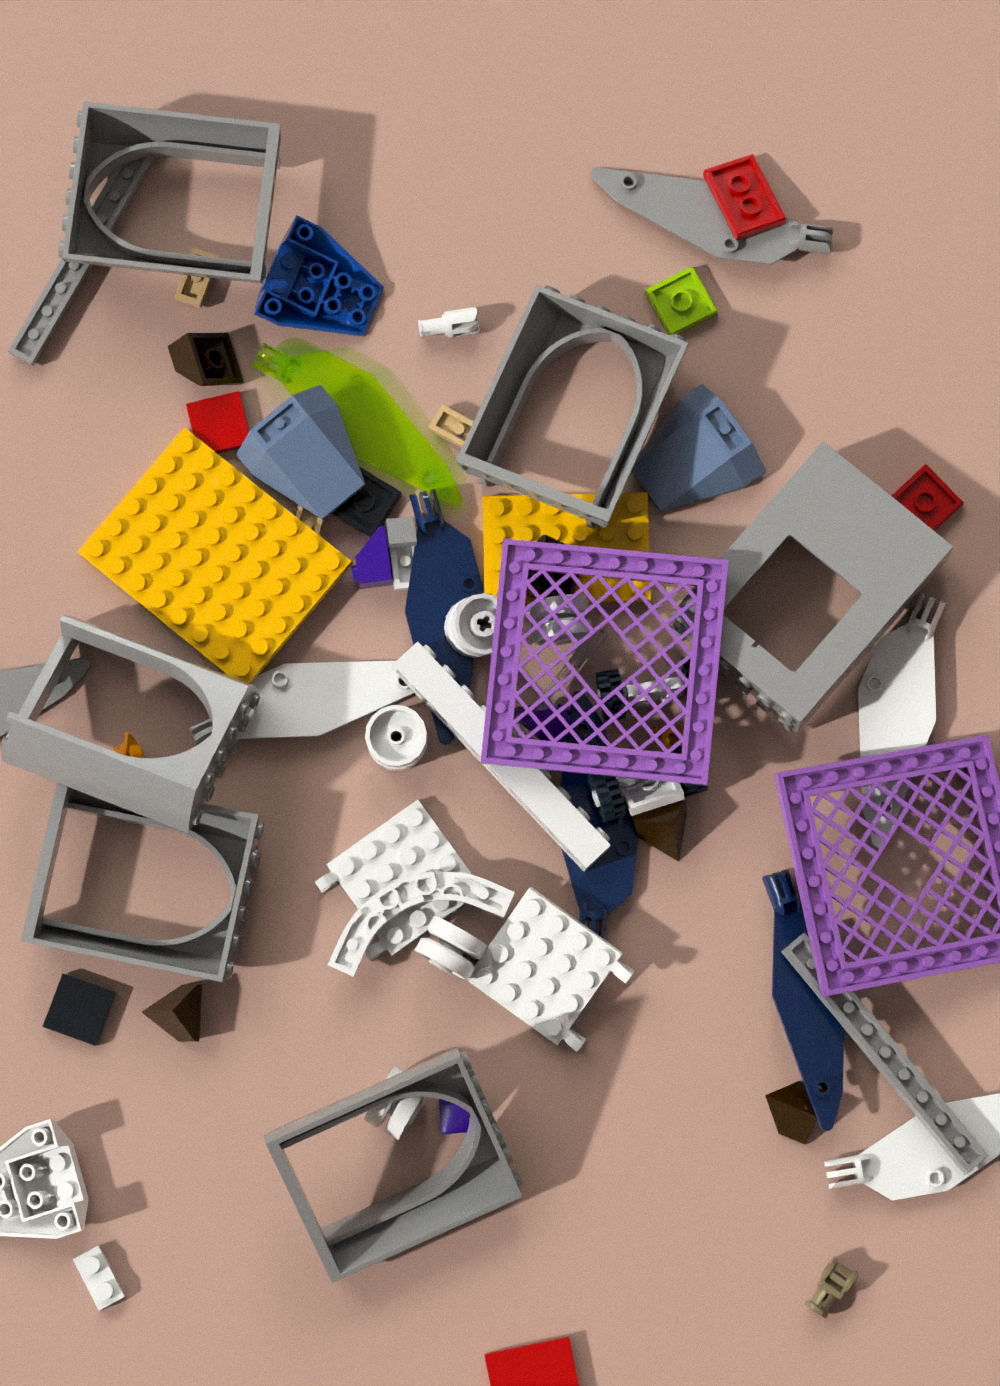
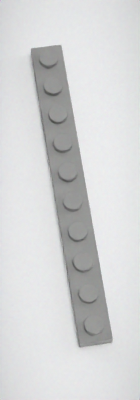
[8,156,155,366]
[781,932,989,1175]

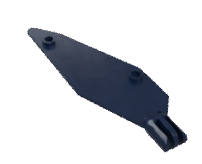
[405,489,484,745]
[561,690,638,939]
[762,869,844,1131]

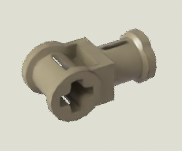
[805,1256,858,1319]

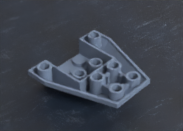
[632,384,766,512]
[236,385,366,520]

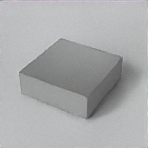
[385,517,417,548]

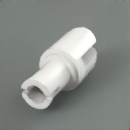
[418,307,480,338]

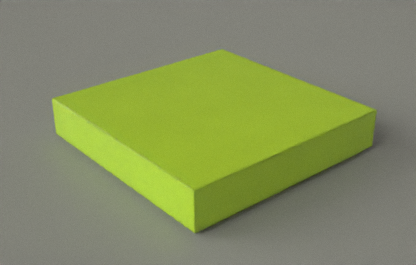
[644,266,718,336]

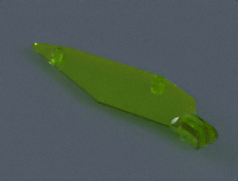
[251,343,462,506]

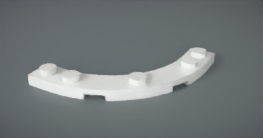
[328,872,515,977]

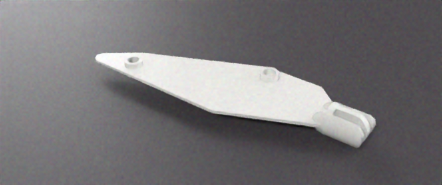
[858,593,946,848]
[189,661,414,744]
[824,1093,1000,1201]

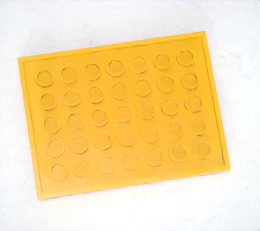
[77,427,353,684]

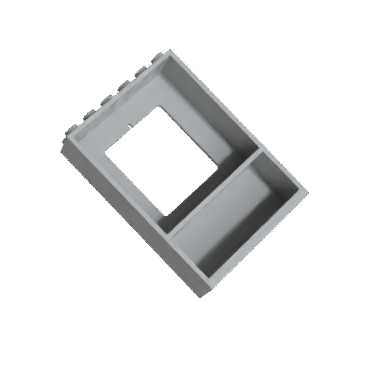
[670,441,953,733]

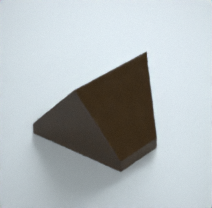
[633,795,687,862]
[142,984,202,1042]
[765,1081,823,1145]

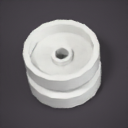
[444,593,497,658]
[528,594,592,646]
[365,705,428,771]
[414,916,488,981]
[364,1066,424,1140]

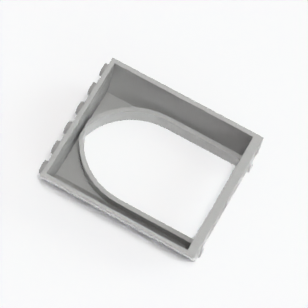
[58,102,281,284]
[456,285,688,529]
[2,615,261,834]
[21,783,264,982]
[264,1048,523,1283]

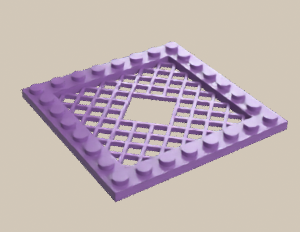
[480,539,729,786]
[774,735,1000,997]

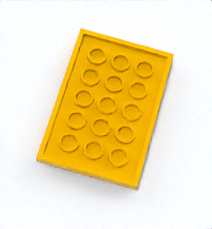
[482,492,651,605]

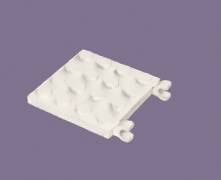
[315,800,472,961]
[468,887,634,1052]

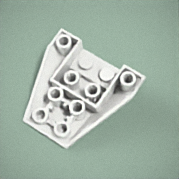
[0,1119,89,1239]

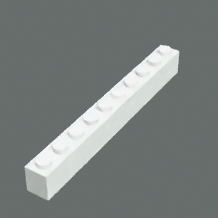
[393,642,611,872]

